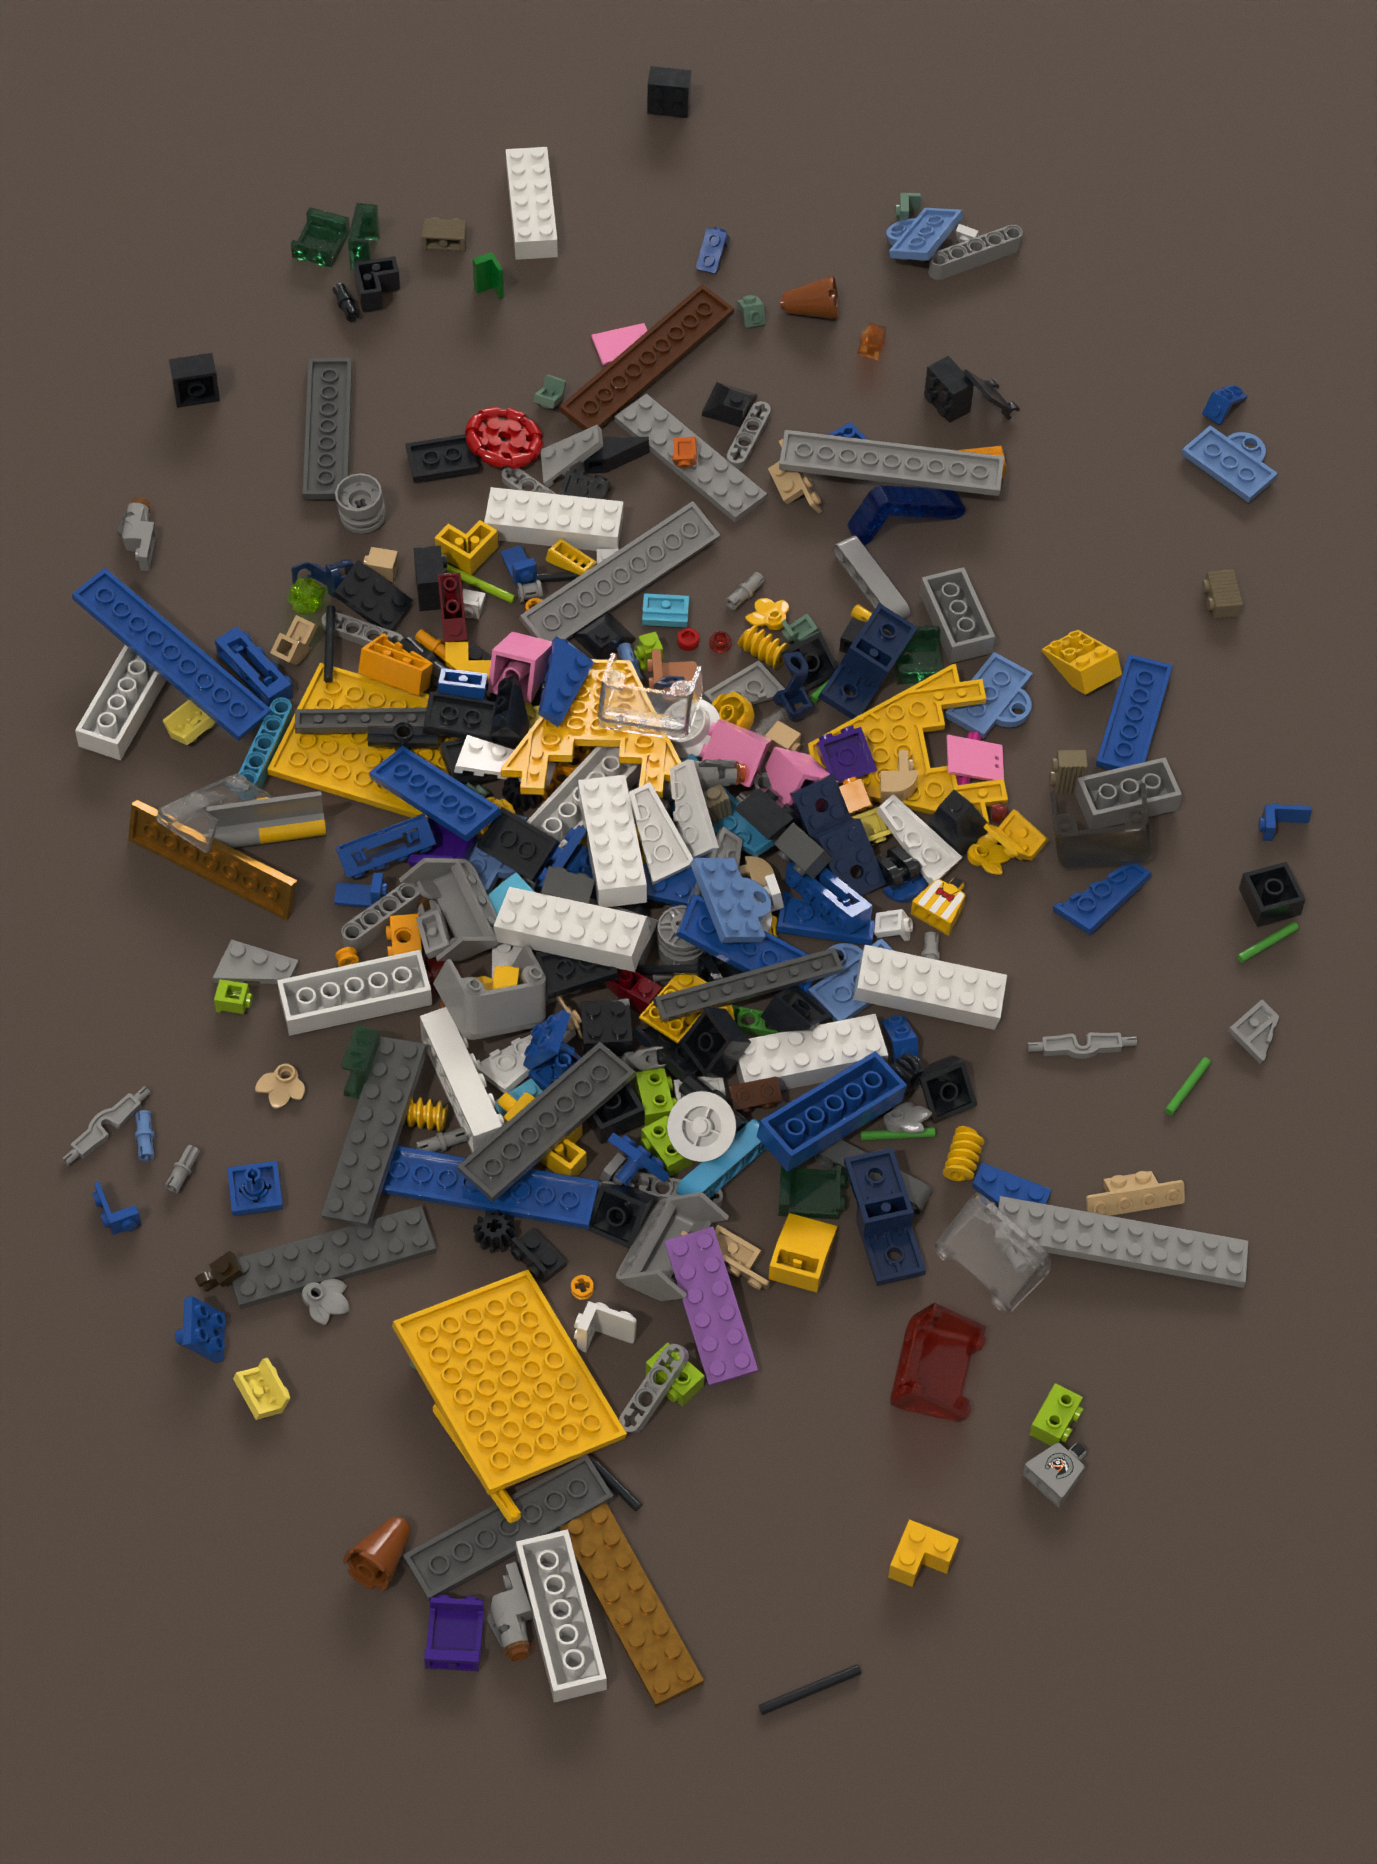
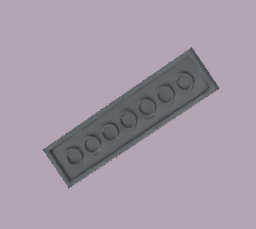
[302,358,352,500]
[321,1036,428,1228]
[457,1042,635,1202]
[232,1206,436,1309]
[403,1454,613,1602]

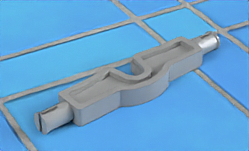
[1027,1032,1137,1059]
[61,1086,151,1166]

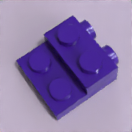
[815,725,877,785]

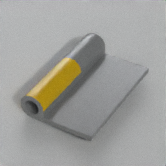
[206,791,327,848]

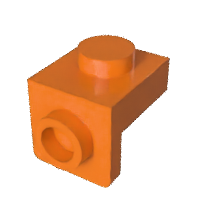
[672,437,697,468]

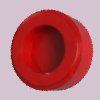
[677,628,700,651]

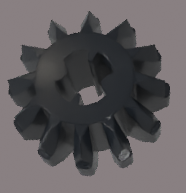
[502,777,541,812]
[891,1054,926,1096]
[473,1209,516,1254]

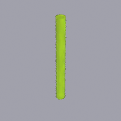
[447,564,516,604]

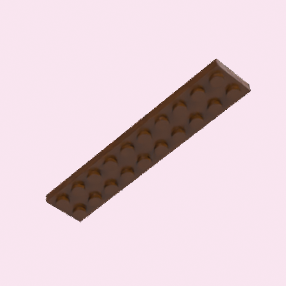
[559,284,734,430]

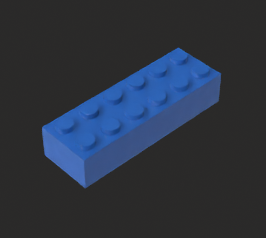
[757,1051,907,1172]

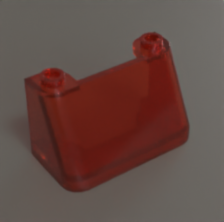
[890,1302,986,1422]

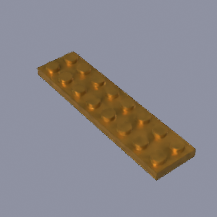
[128,800,297,921]
[560,1502,704,1708]

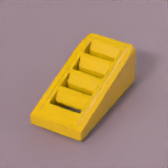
[545,538,597,575]

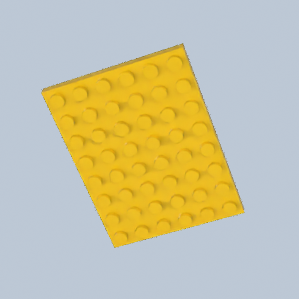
[267,663,460,820]
[392,1269,627,1495]

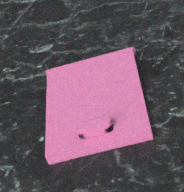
[591,323,647,366]
[946,735,1004,781]

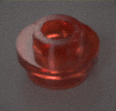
[709,631,732,653]
[992,801,1009,825]

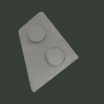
[1227,999,1279,1064]

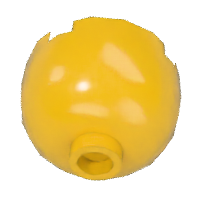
[712,691,755,730]

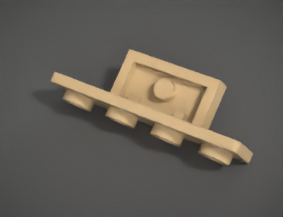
[768,439,822,514]
[1086,1171,1185,1216]
[680,1225,770,1290]

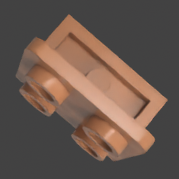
[647,649,700,702]

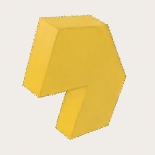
[445,642,491,684]

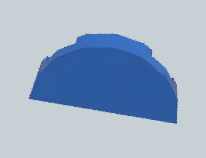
[883,872,926,903]

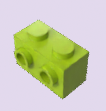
[635,1068,677,1127]
[640,1115,693,1177]
[645,1342,704,1407]
[1029,1383,1084,1446]

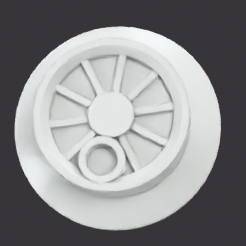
[661,699,720,759]
[667,1091,736,1162]

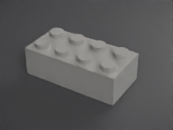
[920,567,995,664]
[1074,757,1182,831]

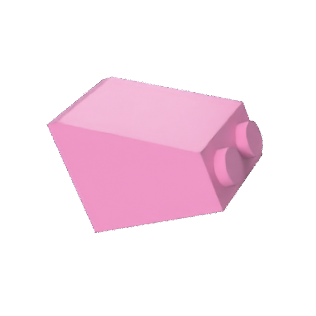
[488,632,552,703]
[699,718,772,787]
[765,747,838,817]

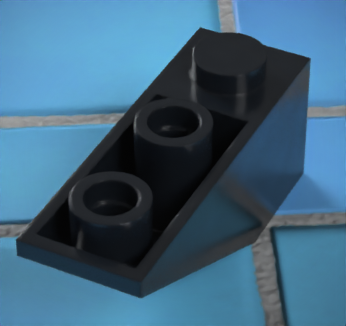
[584,436,649,474]
[490,673,529,749]

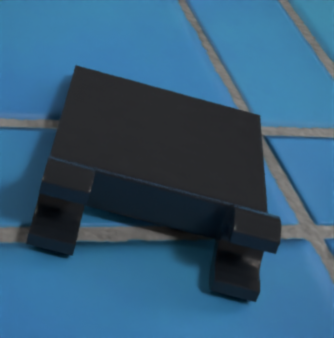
[963,369,1020,420]

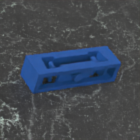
[215,626,293,707]
[335,813,436,879]
[785,862,873,935]

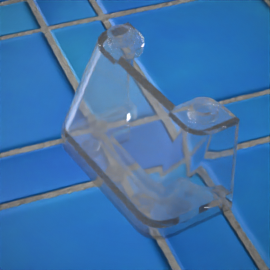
[935,1192,1051,1314]

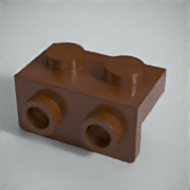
[728,1076,782,1113]

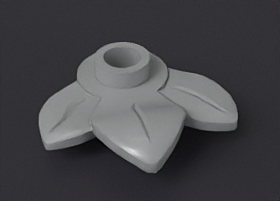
[884,1102,932,1133]
[301,1279,350,1325]

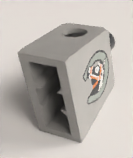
[1022,1443,1087,1508]

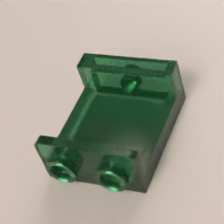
[348,203,380,270]
[291,207,350,268]
[895,625,944,685]
[341,1025,380,1099]
[778,1164,846,1220]

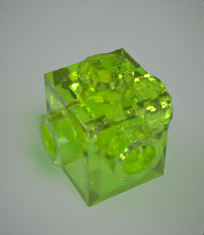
[286,577,327,614]

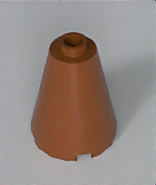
[780,276,839,319]
[343,1517,411,1591]

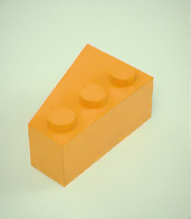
[358,633,433,696]

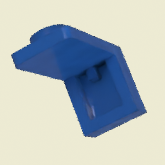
[696,227,730,274]
[1202,385,1247,425]
[501,545,537,587]
[1258,804,1312,841]
[334,873,388,908]
[881,1015,919,1063]
[92,1181,142,1235]

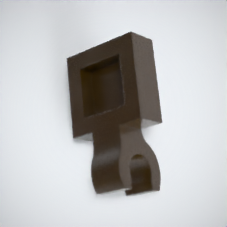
[195,1251,244,1292]

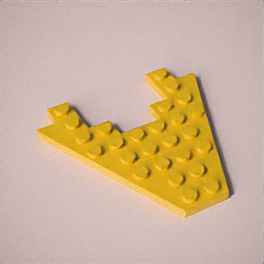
[501,659,681,798]
[808,664,1008,824]

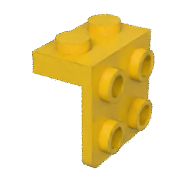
[983,809,1049,861]

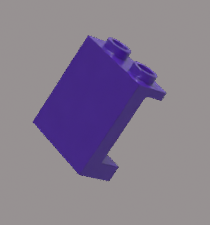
[408,818,477,868]
[424,1595,484,1672]

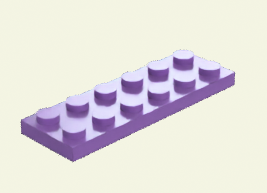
[664,1227,758,1387]

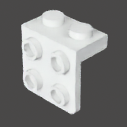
[574,1301,637,1353]

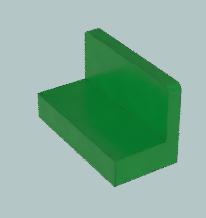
[472,252,504,299]

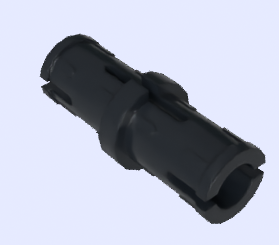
[332,283,360,322]

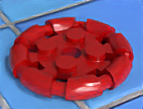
[465,406,543,469]

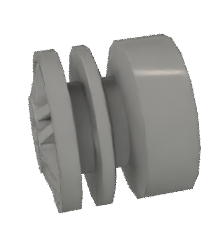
[335,473,386,534]
[657,905,706,965]

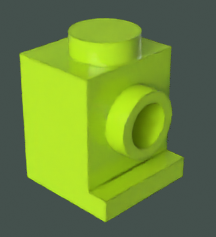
[634,632,663,671]
[214,979,253,1014]

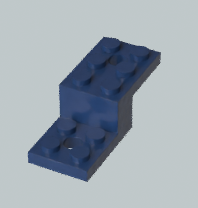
[818,603,918,719]
[790,774,886,901]
[844,1147,926,1286]

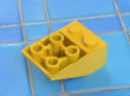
[1042,630,1122,695]
[639,974,707,1044]
[768,1213,838,1293]

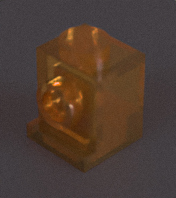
[858,323,886,360]

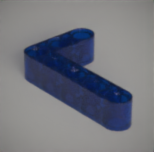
[847,485,966,545]

